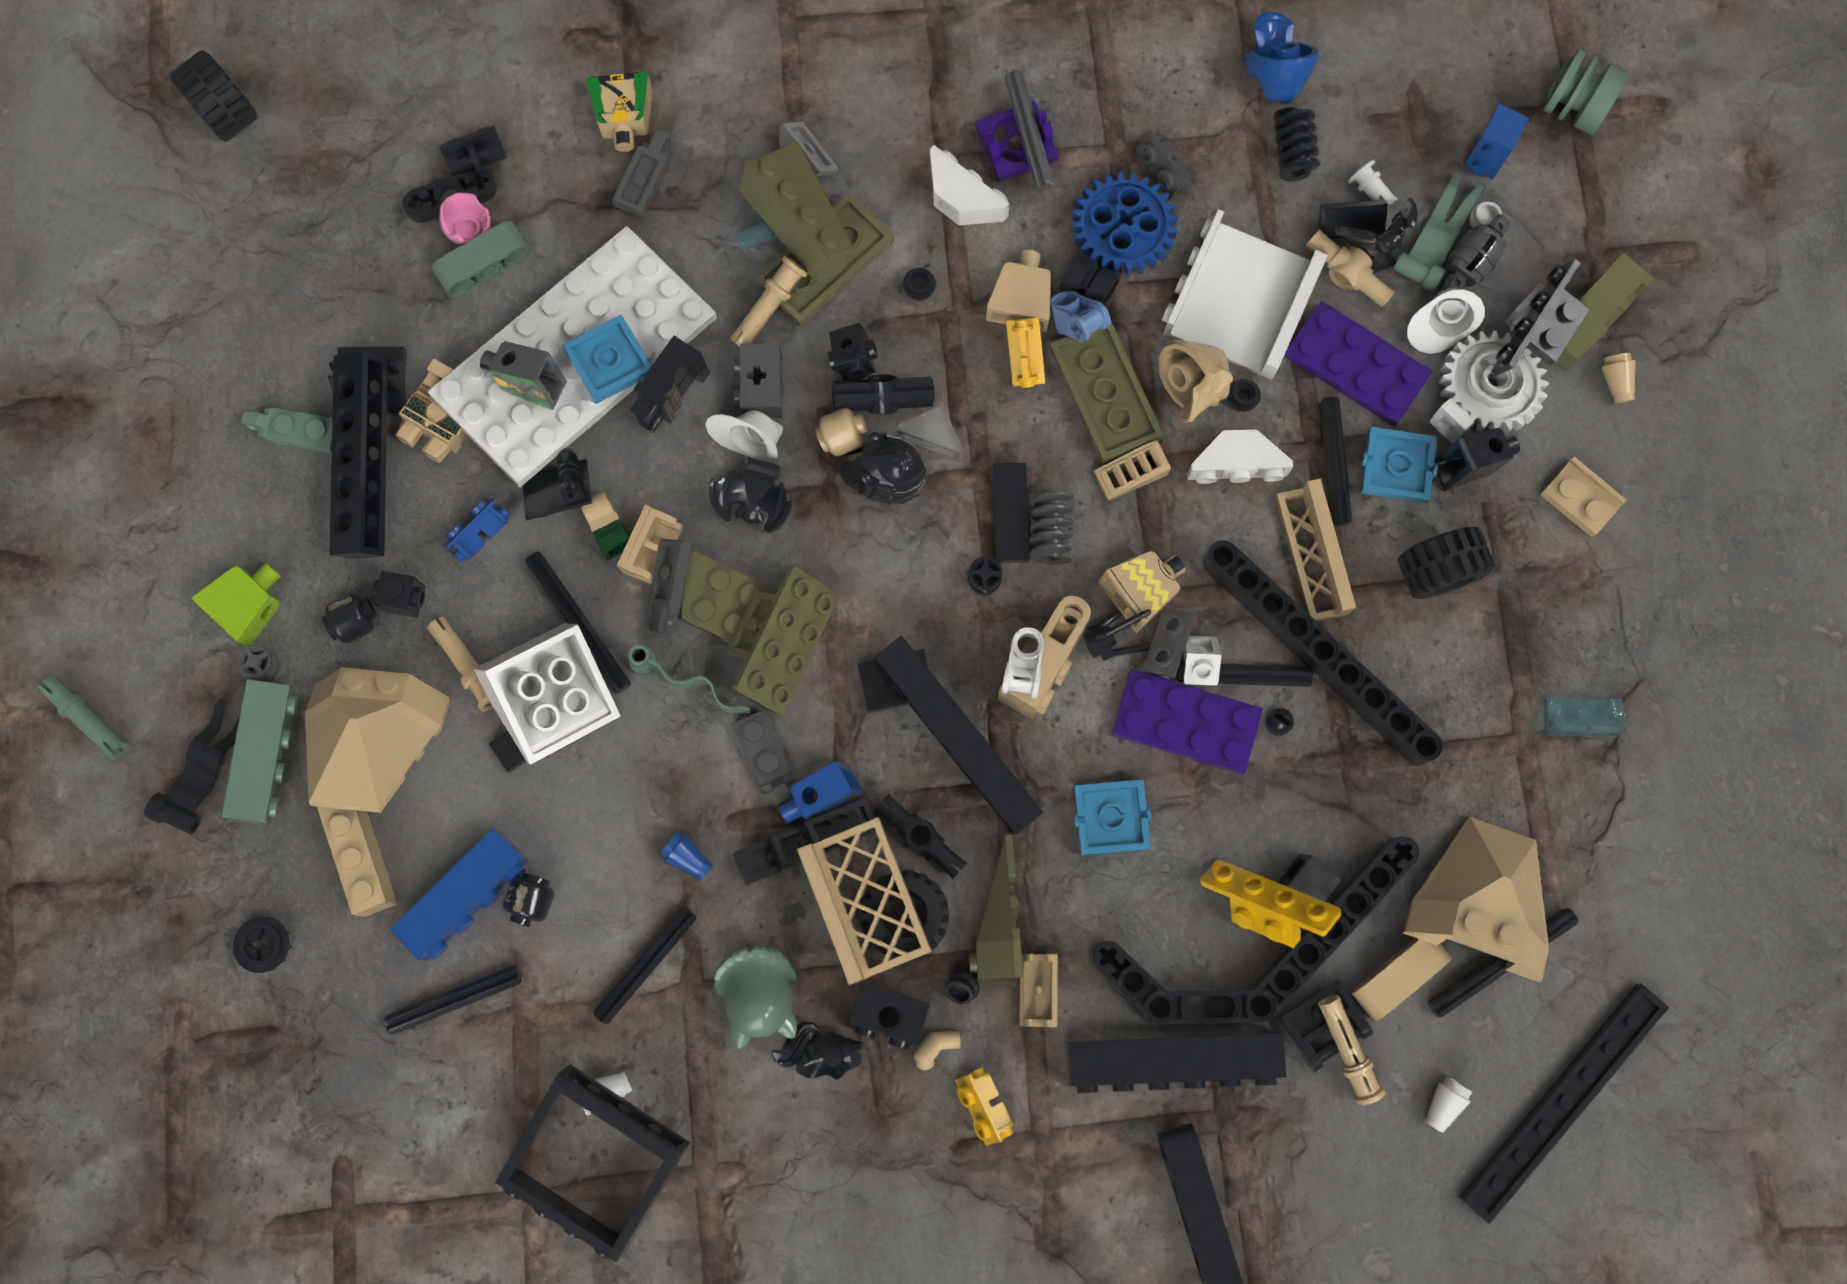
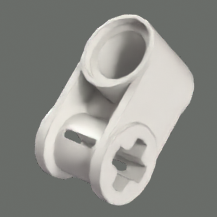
[1001,627,1044,699]

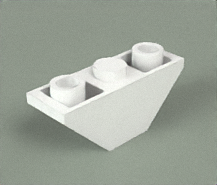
[930,145,1009,225]
[1187,429,1293,484]

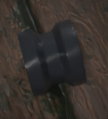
[968,556,1003,595]

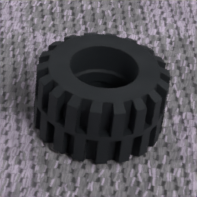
[169,50,258,142]
[1397,527,1496,599]
[860,870,949,959]

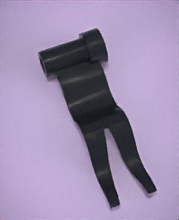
[144,699,240,835]

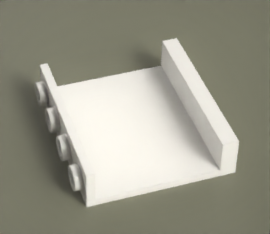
[1162,209,1328,380]

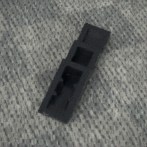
[733,797,876,886]

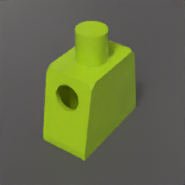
[191,562,282,646]

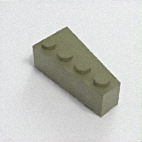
[738,141,852,283]

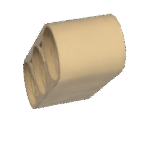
[1351,938,1452,1022]

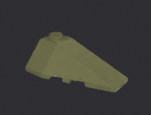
[969,835,1023,980]

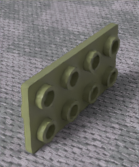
[726,566,839,716]

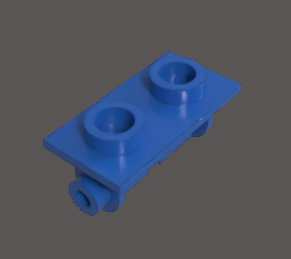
[444,499,510,562]

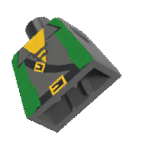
[480,341,567,410]

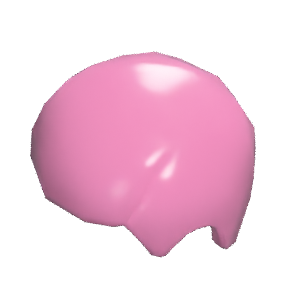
[440,192,491,245]

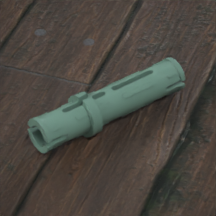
[37,675,128,760]

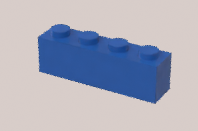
[389,828,529,961]

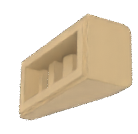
[1094,440,1171,501]

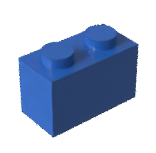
[1464,104,1529,180]

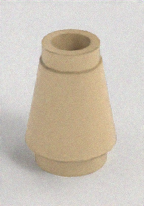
[1601,353,1636,404]

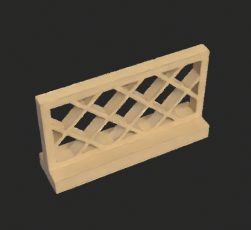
[797,818,932,985]

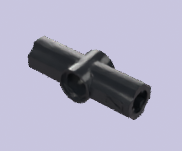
[832,374,935,414]

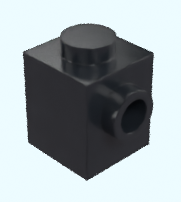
[372,570,426,618]

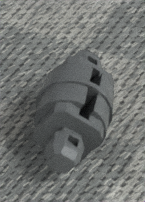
[1441,214,1510,290]

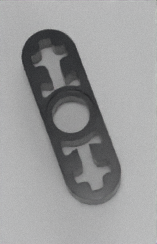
[403,169,497,223]

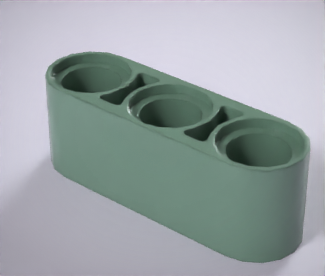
[432,221,531,298]

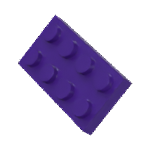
[1284,300,1433,427]
[1111,669,1263,775]

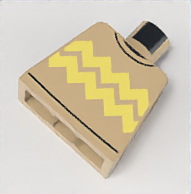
[1099,551,1186,633]

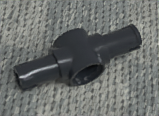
[874,794,968,880]

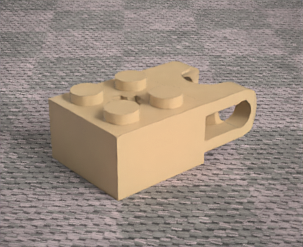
[997,596,1091,720]

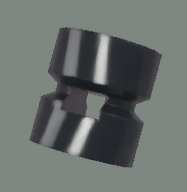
[1059,252,1121,306]

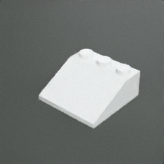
[474,623,620,765]

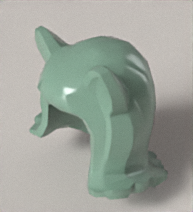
[713,946,797,1049]

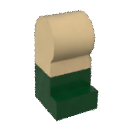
[581,491,630,561]

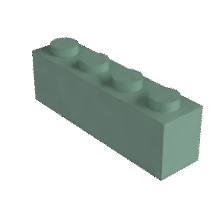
[221,679,298,825]

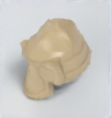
[1159,339,1233,423]

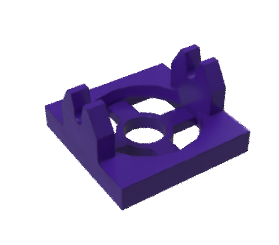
[975,100,1059,182]

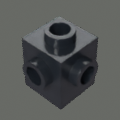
[828,323,878,381]

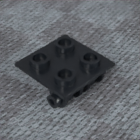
[523,448,592,521]

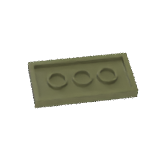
[755,193,894,327]
[1049,322,1164,464]

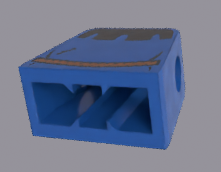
[778,761,864,823]

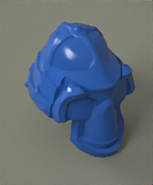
[1244,12,1320,105]

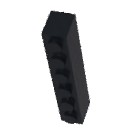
[1066,1033,1287,1093]

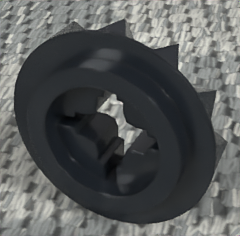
[233,916,292,973]

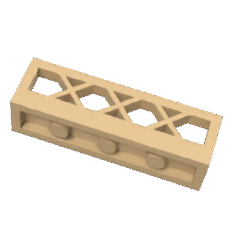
[1275,478,1356,621]

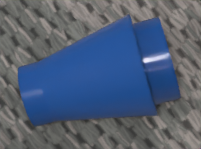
[660,832,713,881]

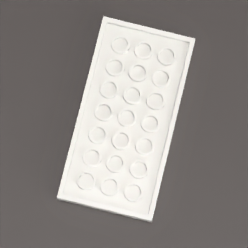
[428,226,717,487]

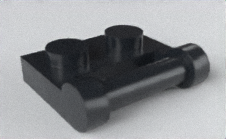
[1278,979,1373,1073]

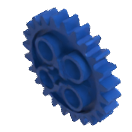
[1071,172,1178,277]

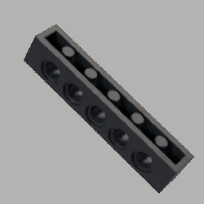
[329,350,388,559]

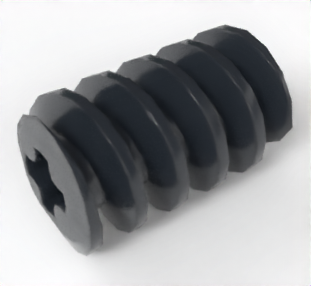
[1273,107,1320,182]

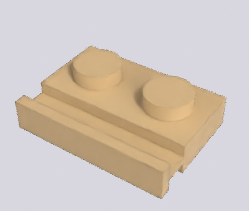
[1540,457,1626,538]

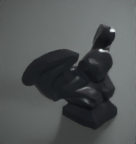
[1334,198,1418,274]
[709,457,793,533]

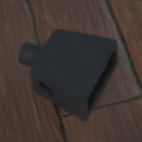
[1433,428,1520,492]

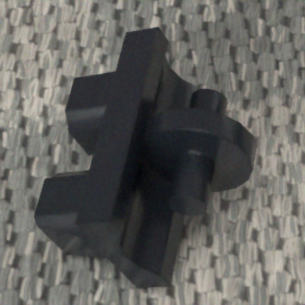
[439,125,508,176]

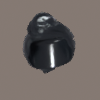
[771,1022,862,1080]

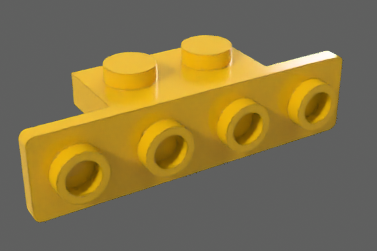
[1200,859,1341,948]

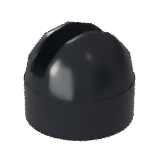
[1265,708,1294,736]

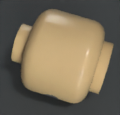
[815,408,868,456]

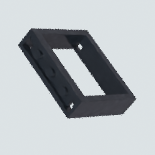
[495,1064,691,1262]

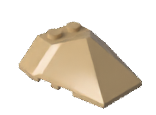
[305,667,450,813]
[1403,817,1549,982]

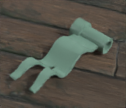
[1393,172,1484,293]
[628,645,751,715]

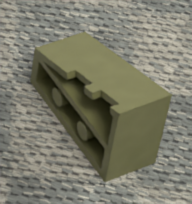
[1557,253,1655,371]

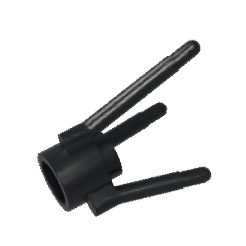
[1082,609,1152,661]

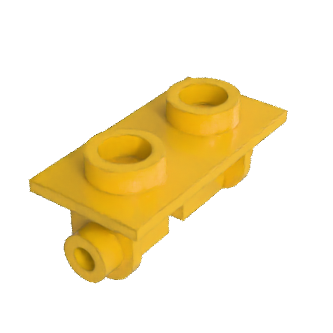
[1006,317,1046,388]
[955,1067,1014,1146]

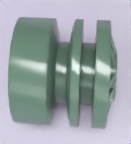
[1543,48,1630,136]

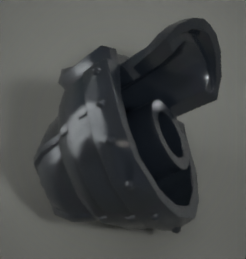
[838,432,927,505]

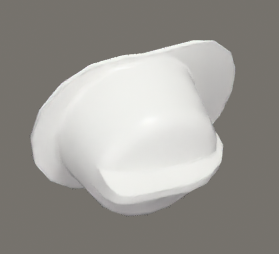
[1407,288,1485,354]
[706,410,783,463]

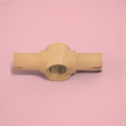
[1306,230,1395,308]

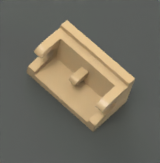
[617,505,683,585]
[1019,954,1058,1027]

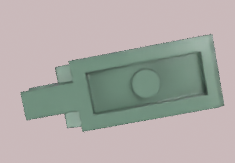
[241,408,332,454]

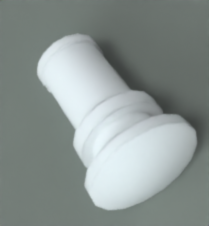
[1348,160,1397,207]

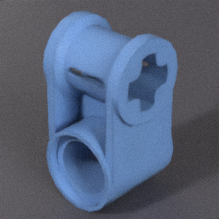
[1050,291,1111,343]

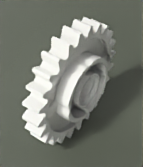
[1438,331,1549,435]

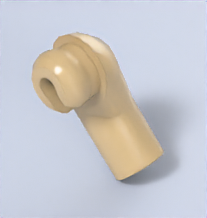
[913,1031,960,1070]

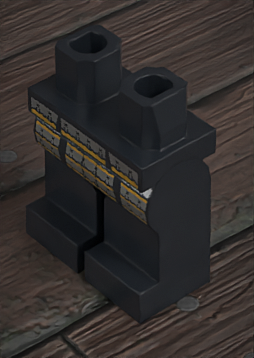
[630,335,710,433]

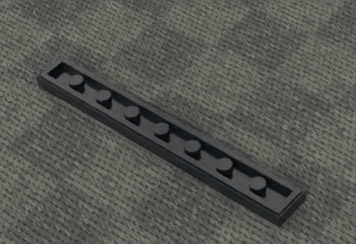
[1458,983,1669,1224]

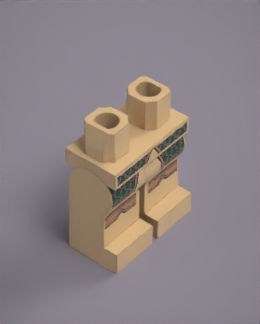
[395,359,468,463]

